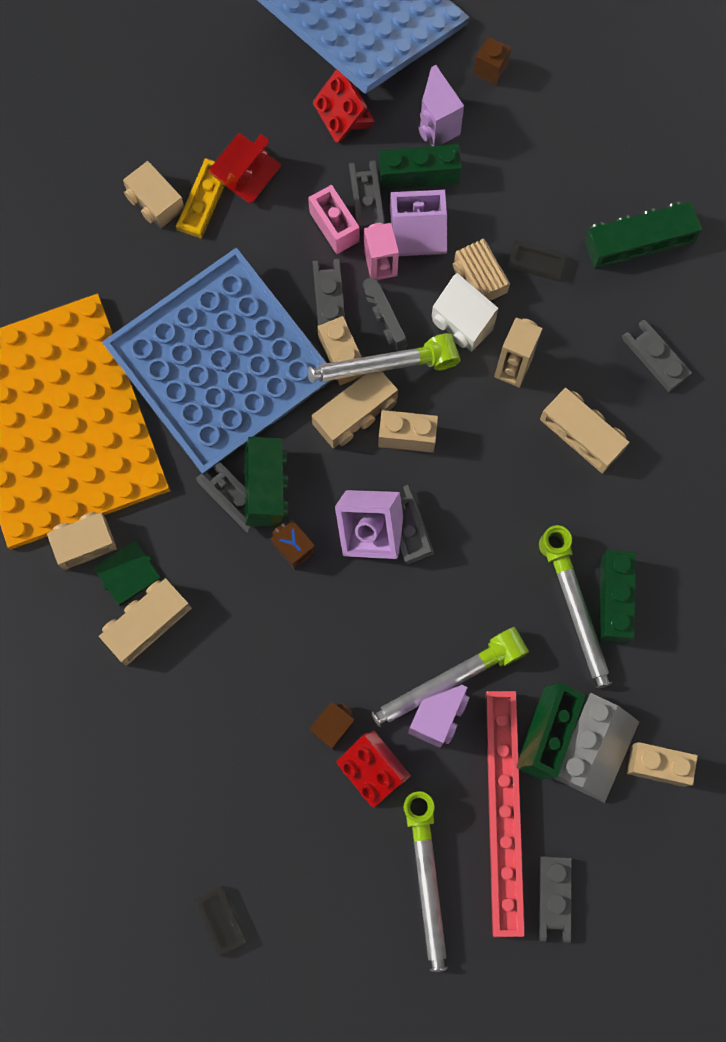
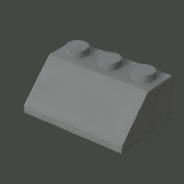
[554,693,639,802]

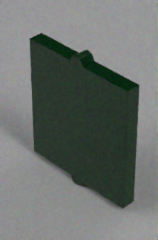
[93,540,161,606]

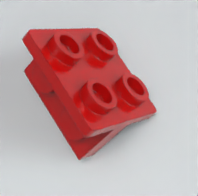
[313,69,375,142]
[209,133,281,204]
[336,730,411,808]

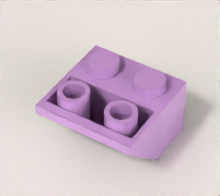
[390,190,447,256]
[408,685,469,748]

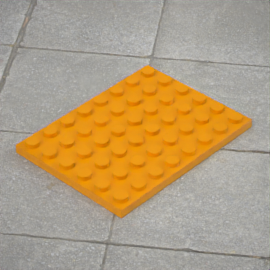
[0,294,170,550]

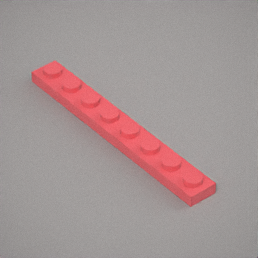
[486,691,524,937]

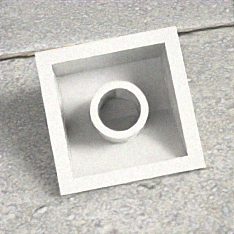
[432,273,499,352]

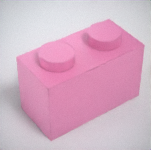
[308,185,360,254]
[364,223,399,280]

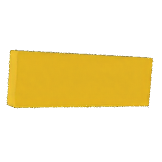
[176,158,224,239]

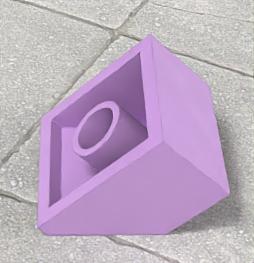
[419,65,464,146]
[335,490,403,559]

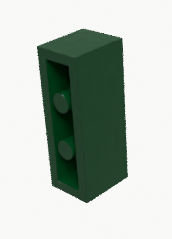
[378,144,462,190]
[245,437,288,527]
[599,550,636,643]
[516,683,586,780]

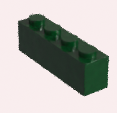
[584,201,702,269]

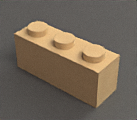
[494,318,542,388]
[312,371,398,449]
[540,387,629,474]
[99,578,192,666]

